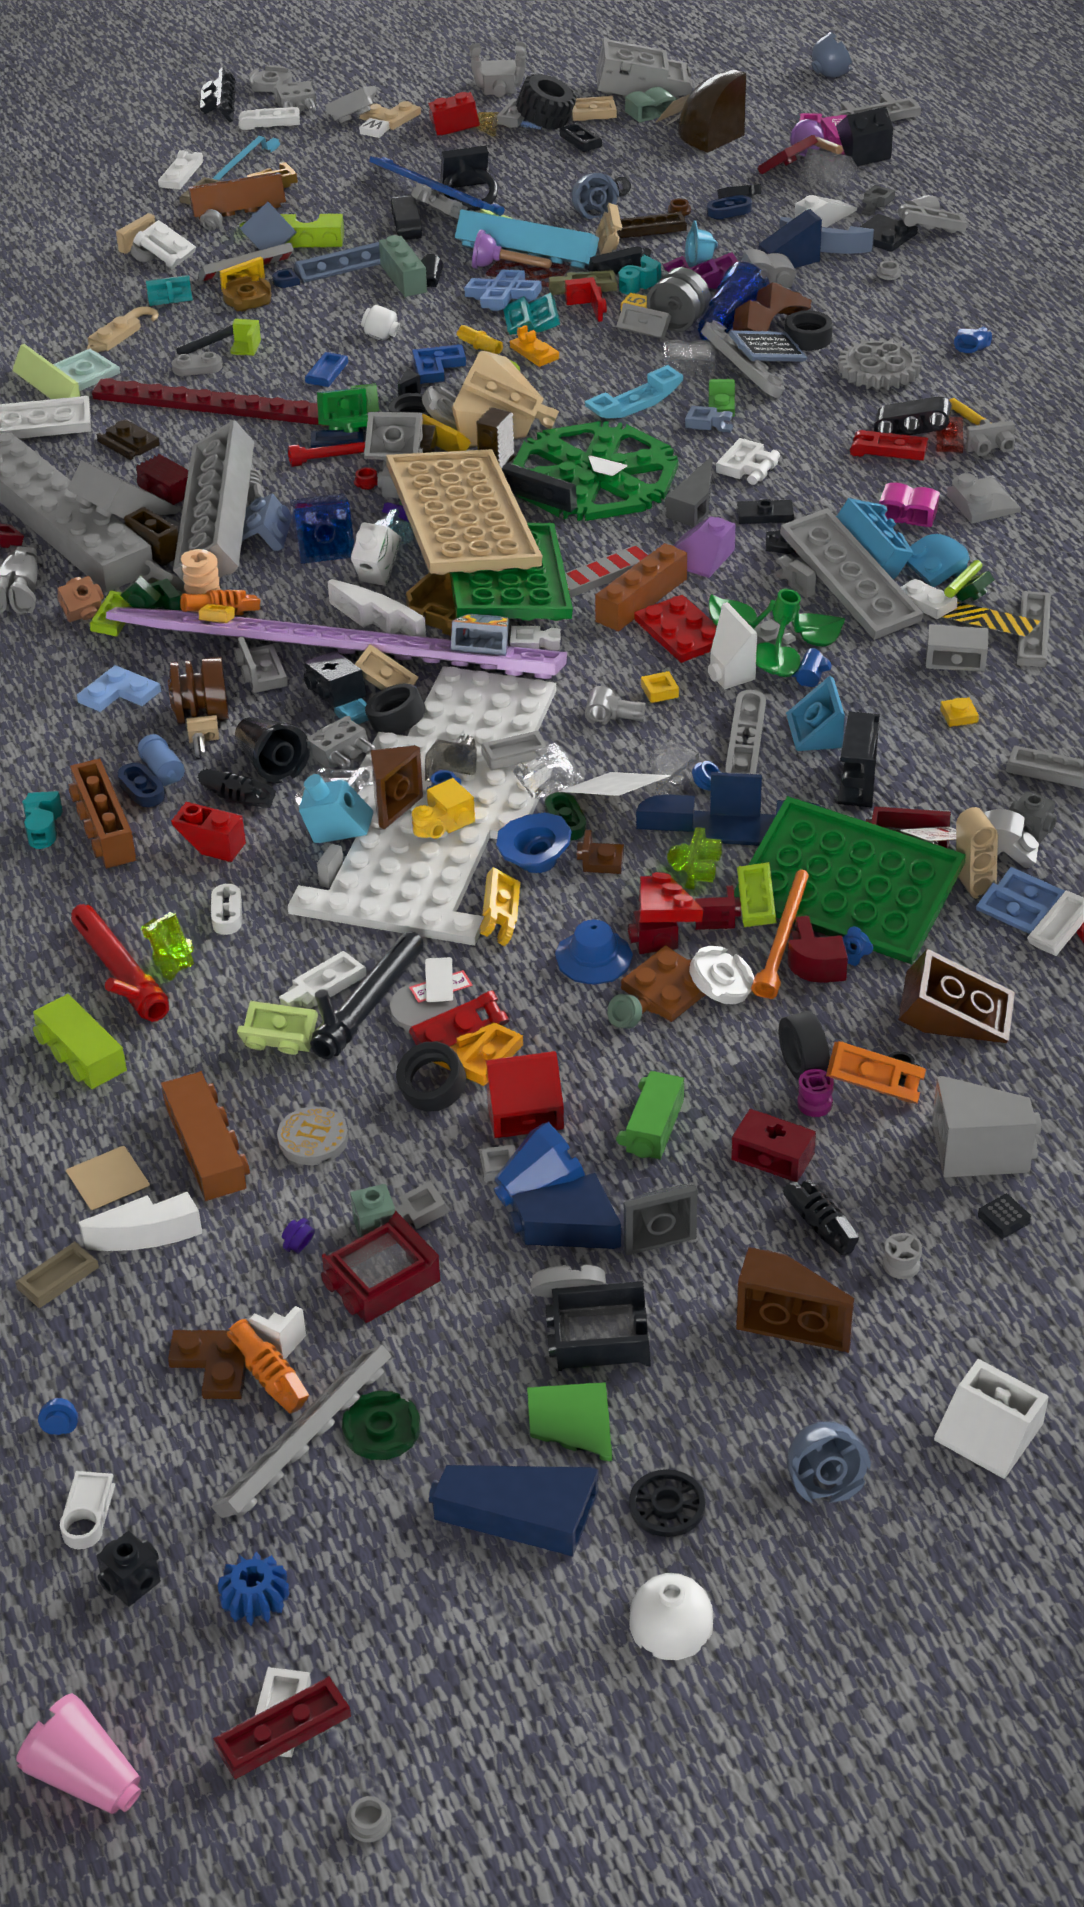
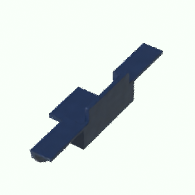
[636,772,825,846]

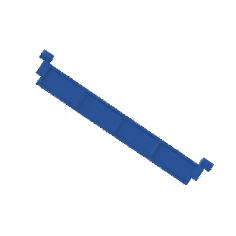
[369,156,505,216]

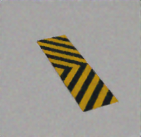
[942,602,1041,637]

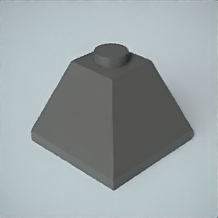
[624,1184,698,1256]

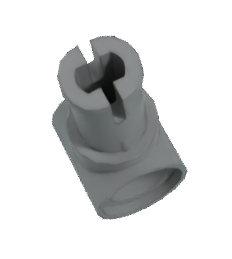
[585,686,646,724]

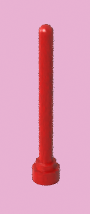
[288,442,365,467]

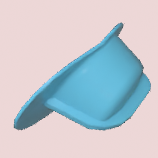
[685,220,718,268]

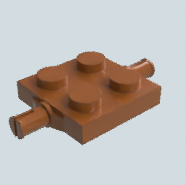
[621,945,706,1022]

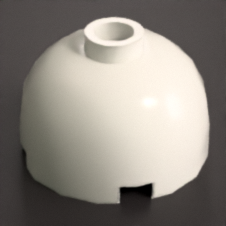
[630,1573,713,1660]

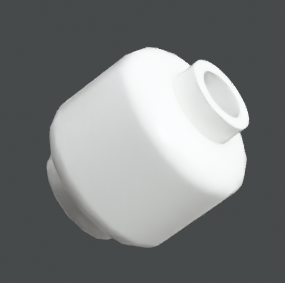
[361,305,400,341]

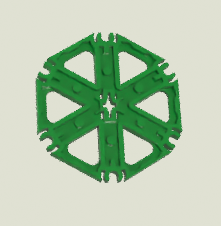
[512,421,678,521]

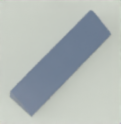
[293,242,380,283]

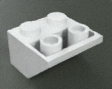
[934,1359,1049,1479]

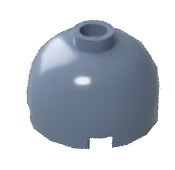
[811,32,852,78]
[572,173,619,219]
[786,1421,871,1503]

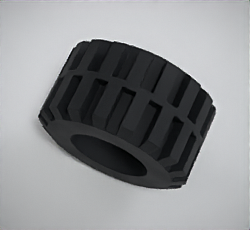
[516,74,576,130]

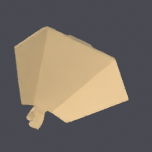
[452,351,559,448]

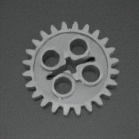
[838,338,922,390]

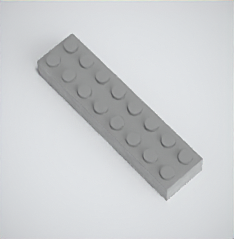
[173,420,254,582]

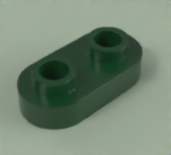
[545,792,586,840]

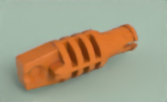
[180,590,260,615]
[227,1319,309,1414]

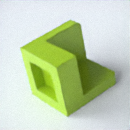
[230,319,261,356]

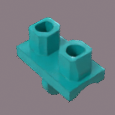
[145,275,193,306]

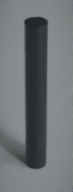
[176,325,234,355]

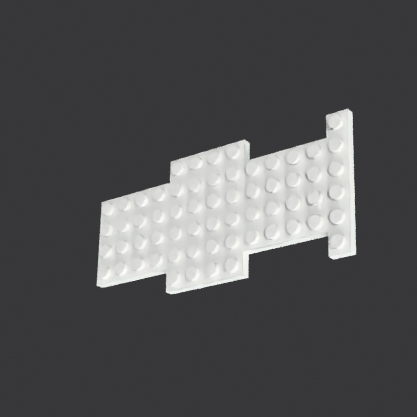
[288,666,556,946]

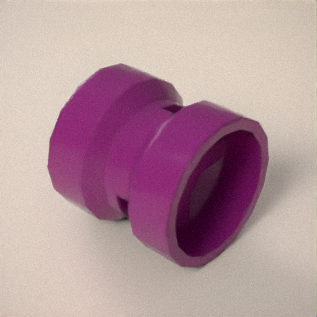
[797,1069,834,1117]

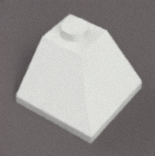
[708,603,757,689]

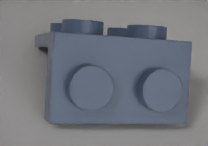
[242,493,292,551]

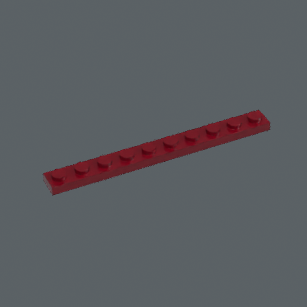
[92,378,327,426]

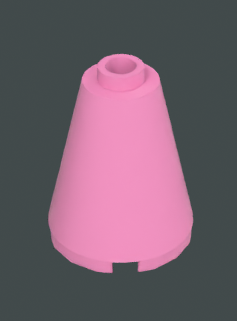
[16,1693,141,1814]

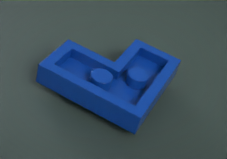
[412,344,466,384]

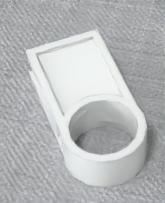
[60,1471,115,1549]

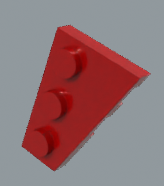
[639,872,703,922]

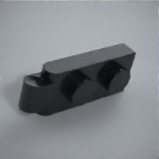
[588,246,651,275]

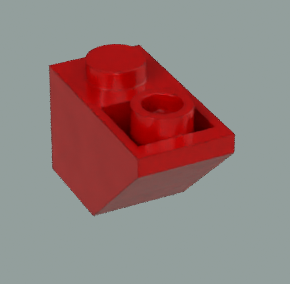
[171,802,246,862]

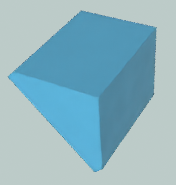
[786,676,845,751]

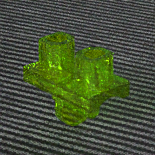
[667,827,722,890]
[141,912,195,981]

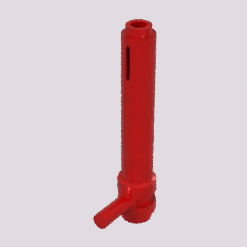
[71,904,169,1022]

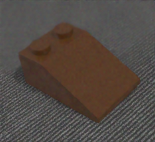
[898,949,1015,1043]
[736,1247,855,1353]

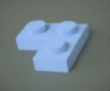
[77,665,161,712]

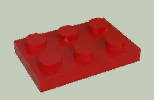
[634,594,717,663]

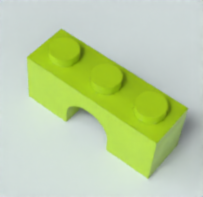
[280,214,344,248]

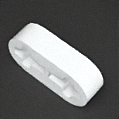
[211,884,242,935]

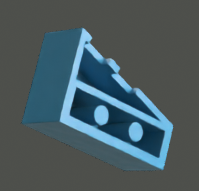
[836,498,913,579]

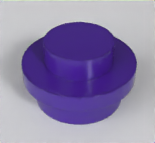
[281,1218,315,1254]

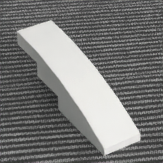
[328,579,426,637]

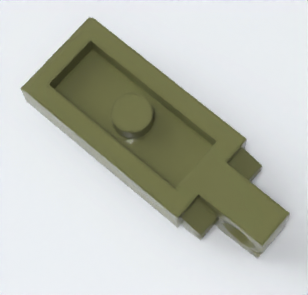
[549,270,617,295]

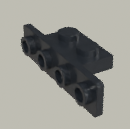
[200,67,236,122]

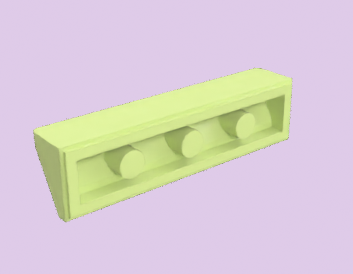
[13,344,80,399]

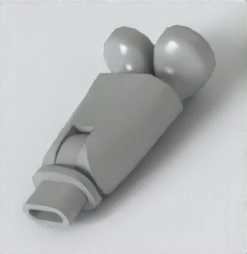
[0,547,38,613]

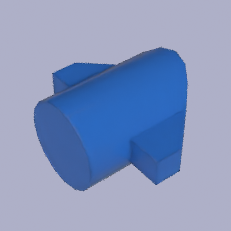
[792,648,832,687]

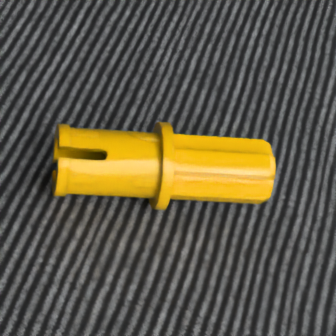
[456,325,503,354]

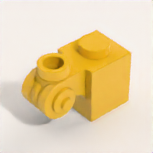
[412,778,475,839]

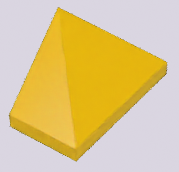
[219,256,265,290]

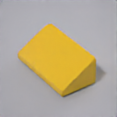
[422,414,471,452]

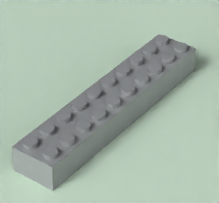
[0,432,153,592]

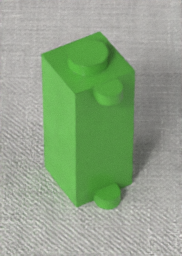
[616,1071,684,1160]

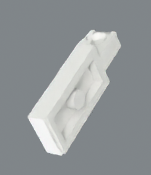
[279,951,366,1009]

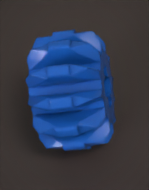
[217,1551,290,1626]

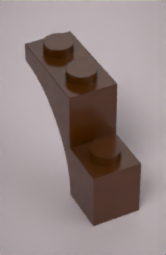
[733,282,812,331]

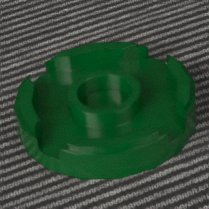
[342,1391,421,1460]

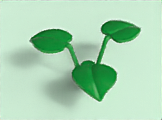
[708,589,845,677]

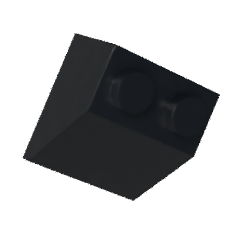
[836,107,893,168]

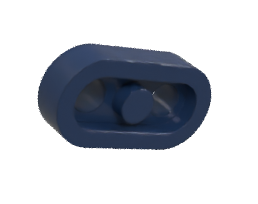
[707,195,752,220]
[118,763,165,807]

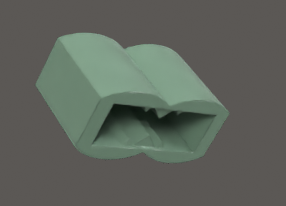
[625,87,676,123]

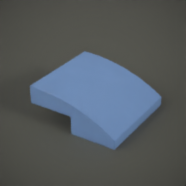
[976,867,1065,934]

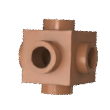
[57,576,104,623]

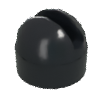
[614,177,631,196]

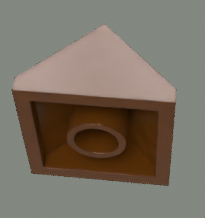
[371,745,423,830]

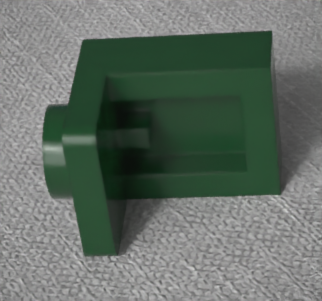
[149,578,182,611]

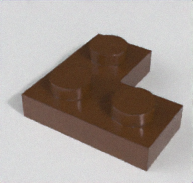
[168,1330,246,1399]

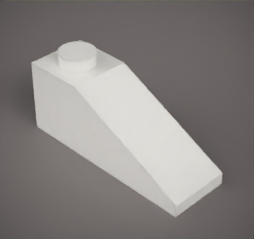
[795,195,857,228]

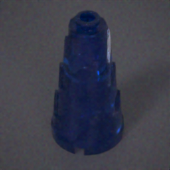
[698,262,770,343]

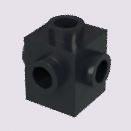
[96,1530,161,1607]

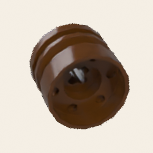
[168,656,229,725]

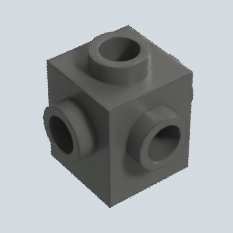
[1009,791,1057,844]

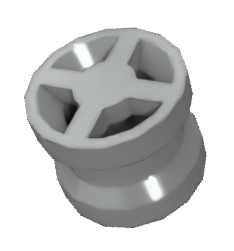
[883,1233,922,1279]

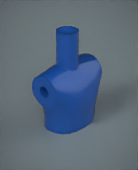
[954,326,992,353]

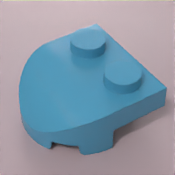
[906,534,970,587]

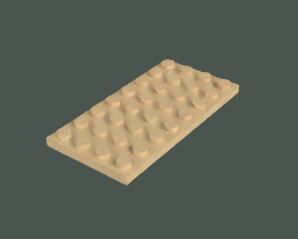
[386,449,542,575]

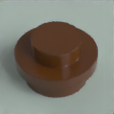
[668,198,691,217]

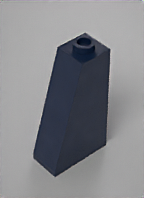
[428,1465,598,1556]

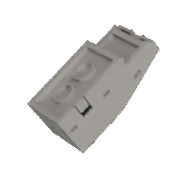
[596,39,693,97]

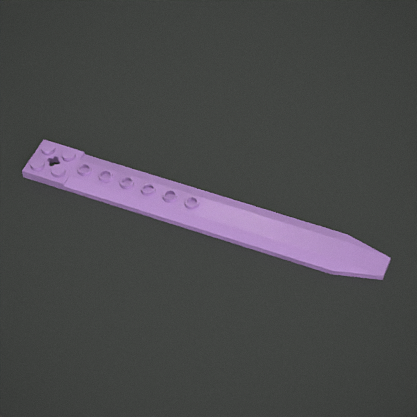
[106,607,567,679]

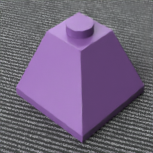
[673,516,736,578]

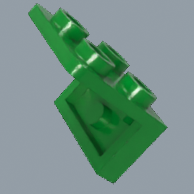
[317,387,368,433]

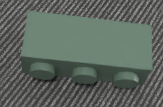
[379,235,427,297]

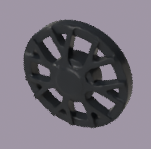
[629,1469,706,1537]

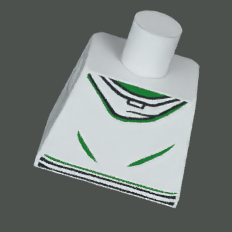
[351,522,402,586]

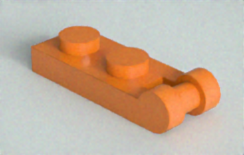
[826,1041,926,1104]

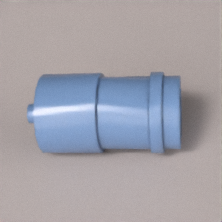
[138,734,185,786]

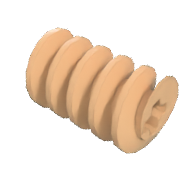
[181,549,221,613]

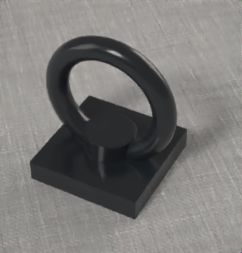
[440,145,498,211]

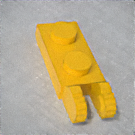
[480,867,521,946]

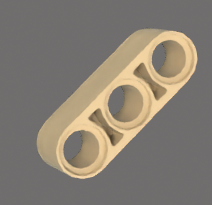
[956,807,998,899]

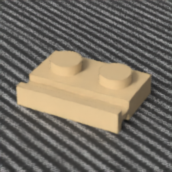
[571,96,617,121]
[595,203,622,255]

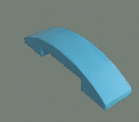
[585,365,683,418]

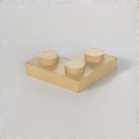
[359,101,421,130]

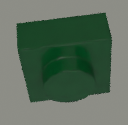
[956,570,995,601]
[120,576,161,609]

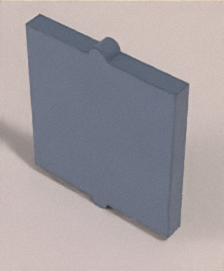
[240,202,297,250]

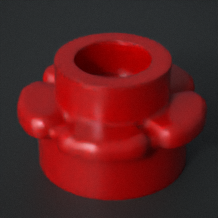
[354,467,378,490]

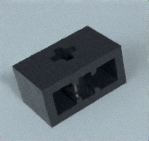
[304,650,366,708]

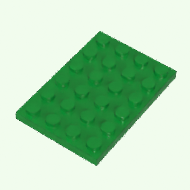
[450,523,573,621]
[734,796,966,965]

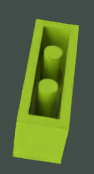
[33,993,127,1089]

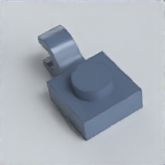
[685,406,733,433]

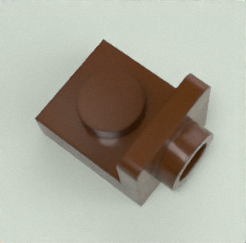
[577,830,624,874]

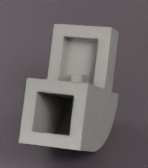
[984,809,1039,868]

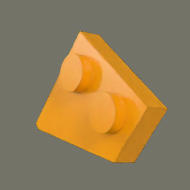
[433,1023,523,1086]

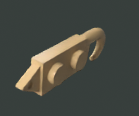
[87,307,159,353]

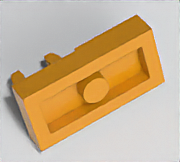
[509,325,559,367]

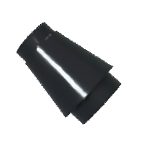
[421,254,444,287]

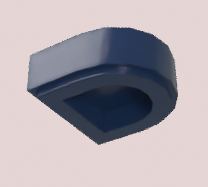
[272,268,300,288]

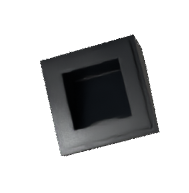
[397,369,421,396]

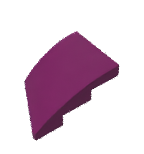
[662,252,749,289]

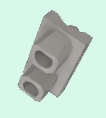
[965,419,1015,456]

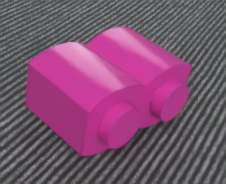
[879,483,940,527]

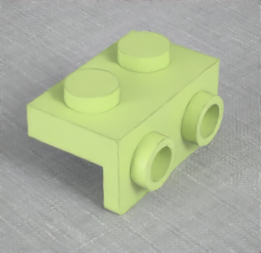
[237,1001,318,1055]

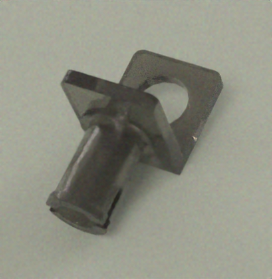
[425,734,477,782]

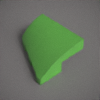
[527,1382,612,1461]

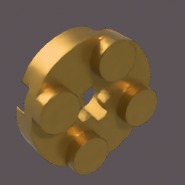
[222,276,272,312]

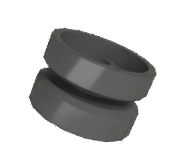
[646,267,710,332]

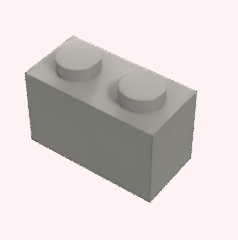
[926,624,988,672]

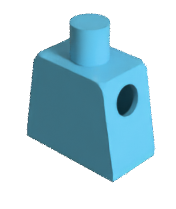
[299,774,374,843]

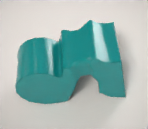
[618,255,661,294]
[22,791,63,849]

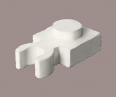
[510,626,561,650]

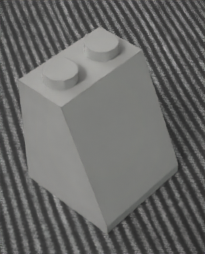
[932,1076,1041,1177]

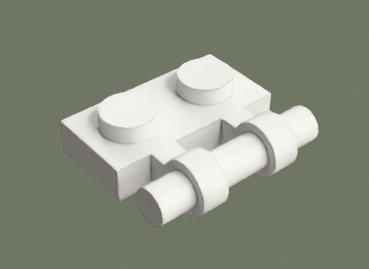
[716,438,780,485]

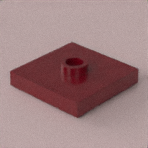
[757,135,818,174]

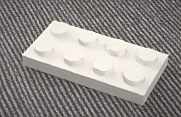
[0,396,91,439]

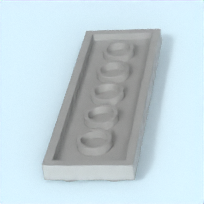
[780,508,923,640]

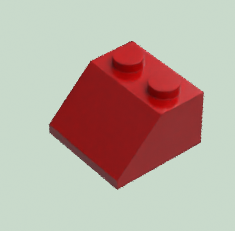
[428,92,480,136]

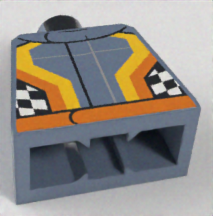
[451,614,509,656]

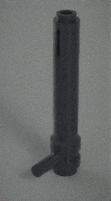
[310,931,423,1060]

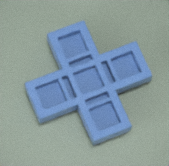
[464,270,542,311]

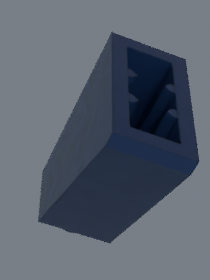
[758,209,822,268]
[508,1173,621,1249]

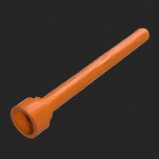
[751,870,809,999]

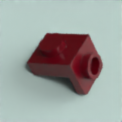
[628,910,678,954]

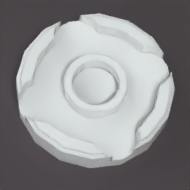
[689,946,754,1004]

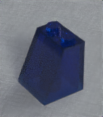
[290,493,354,564]

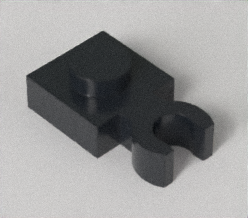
[717,184,761,199]

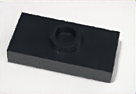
[559,123,602,152]
[737,499,794,524]

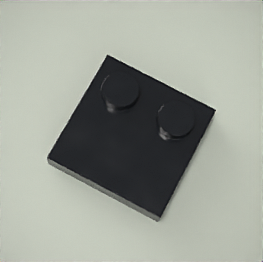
[859,214,918,252]

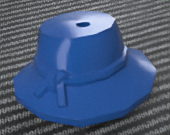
[496,813,572,873]
[555,919,633,985]

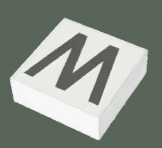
[359,118,390,138]

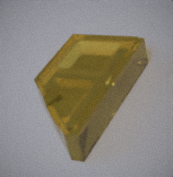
[476,112,499,137]

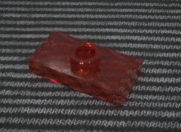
[936,417,964,453]

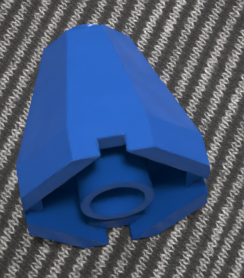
[494,1122,585,1207]

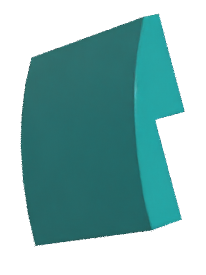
[503,292,561,335]

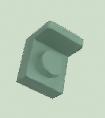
[350,1184,395,1238]

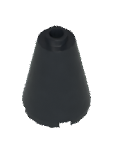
[235,717,310,783]

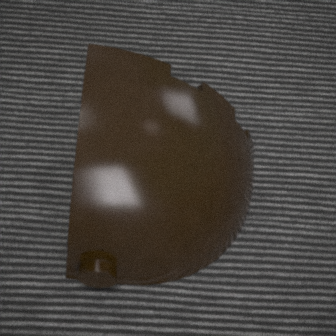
[678,70,746,153]

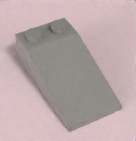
[67,460,181,518]

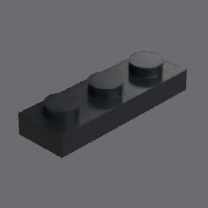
[501,462,577,513]

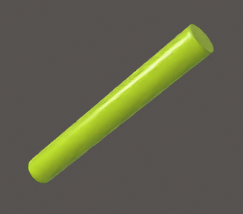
[944,560,982,598]

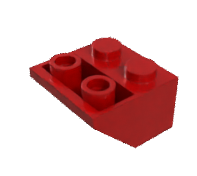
[485,1051,564,1139]

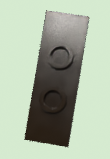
[617,212,687,239]

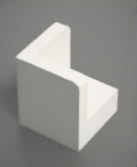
[249,1306,306,1359]

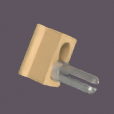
[186,715,219,758]

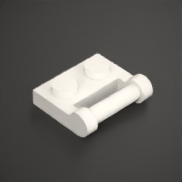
[133,220,196,270]

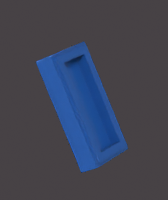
[305,352,348,387]

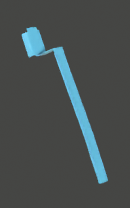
[213,136,280,180]

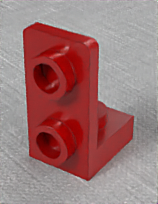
[565,277,607,322]

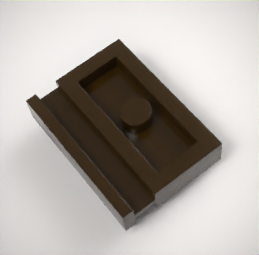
[96,419,160,460]

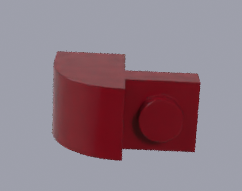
[787,916,848,983]

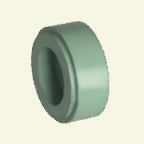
[607,994,642,1029]

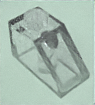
[649,739,699,796]

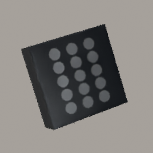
[978,1193,1031,1239]

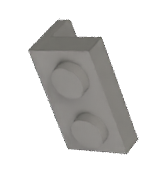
[234,637,288,693]

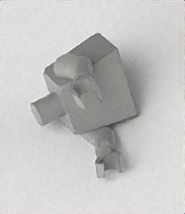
[469,42,526,97]

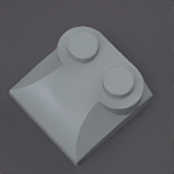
[325,85,377,124]
[364,412,423,460]
[947,473,1021,524]

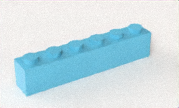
[455,209,599,269]

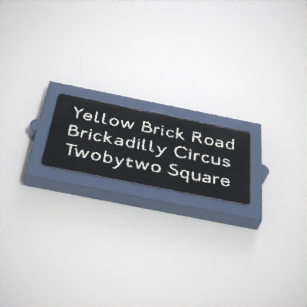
[729,330,807,362]

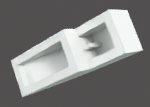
[79,1192,202,1251]

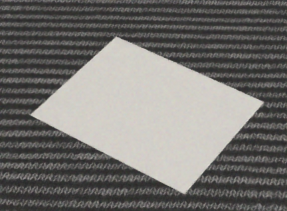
[558,772,671,796]

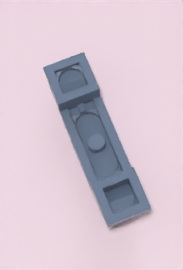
[780,217,874,254]

